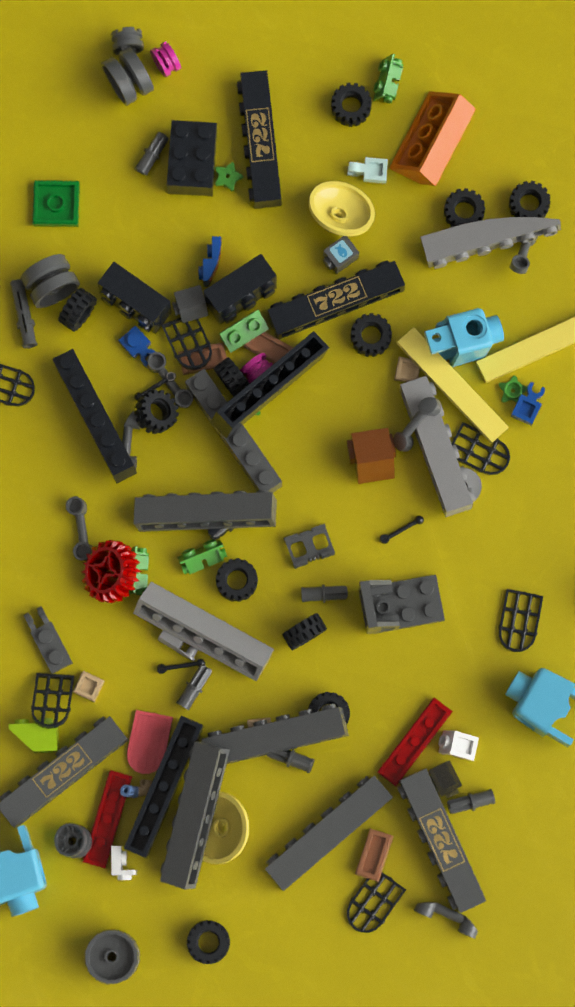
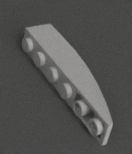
[421,217,561,269]

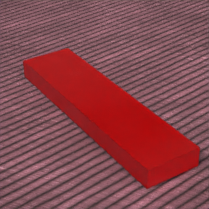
[377,697,453,787]
[82,770,133,869]

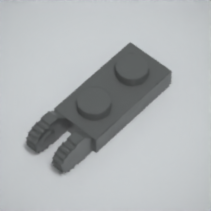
[24,606,73,674]

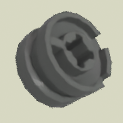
[111,27,144,55]
[54,823,92,858]

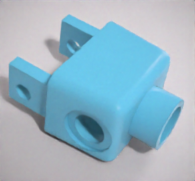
[424,308,504,367]
[505,668,575,747]
[0,825,47,917]

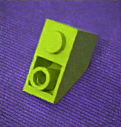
[9,718,59,753]

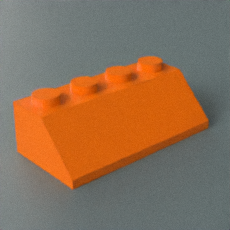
[389,91,475,186]

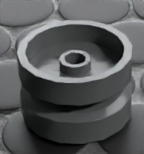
[101,47,154,106]
[20,254,80,308]
[85,930,140,984]

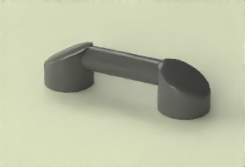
[509,236,538,274]
[147,352,193,408]
[393,397,441,452]
[122,411,141,469]
[66,496,93,561]
[414,902,478,939]

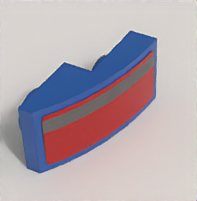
[199,236,222,287]

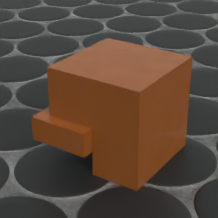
[347,428,396,484]

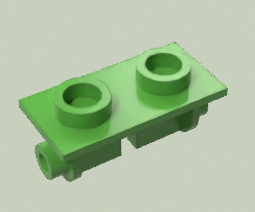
[373,54,403,103]
[219,309,269,353]
[177,539,228,575]
[129,546,149,596]

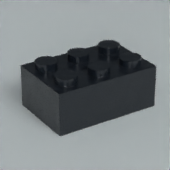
[167,120,217,196]
[203,254,277,325]
[97,262,172,334]

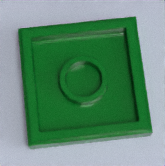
[33,180,80,227]

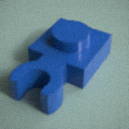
[118,325,156,368]
[511,382,545,426]

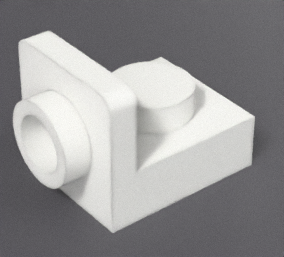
[439,730,479,761]
[111,846,137,880]

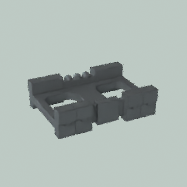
[284,524,335,569]

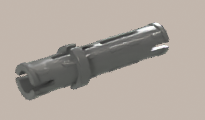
[10,279,38,349]

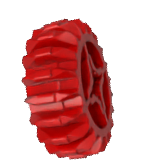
[81,540,141,604]

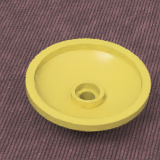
[308,181,375,236]
[202,792,249,864]

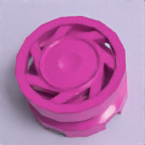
[150,41,181,78]
[240,353,273,383]

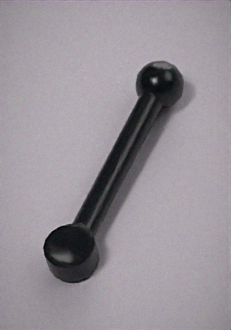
[134,372,176,401]
[380,515,424,544]
[157,659,206,674]

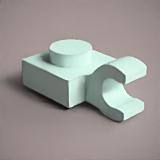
[347,157,388,184]

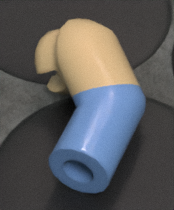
[120,779,152,798]

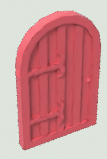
[127,710,173,774]

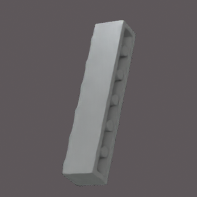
[400,376,475,517]
[133,582,274,681]

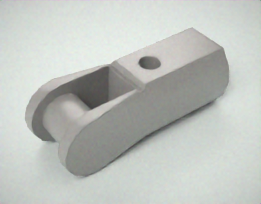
[158,630,200,662]

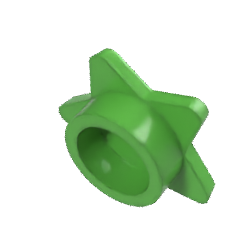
[215,162,243,191]
[499,375,527,403]

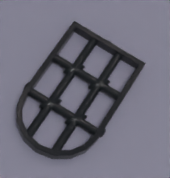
[161,318,212,370]
[0,364,35,407]
[452,422,510,475]
[498,589,543,652]
[31,673,74,729]
[347,872,406,933]

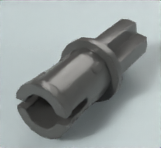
[135,132,169,176]
[301,584,348,603]
[176,664,212,710]
[267,749,315,773]
[447,789,495,814]

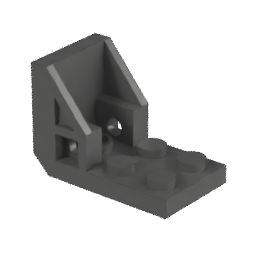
[358,575,445,634]

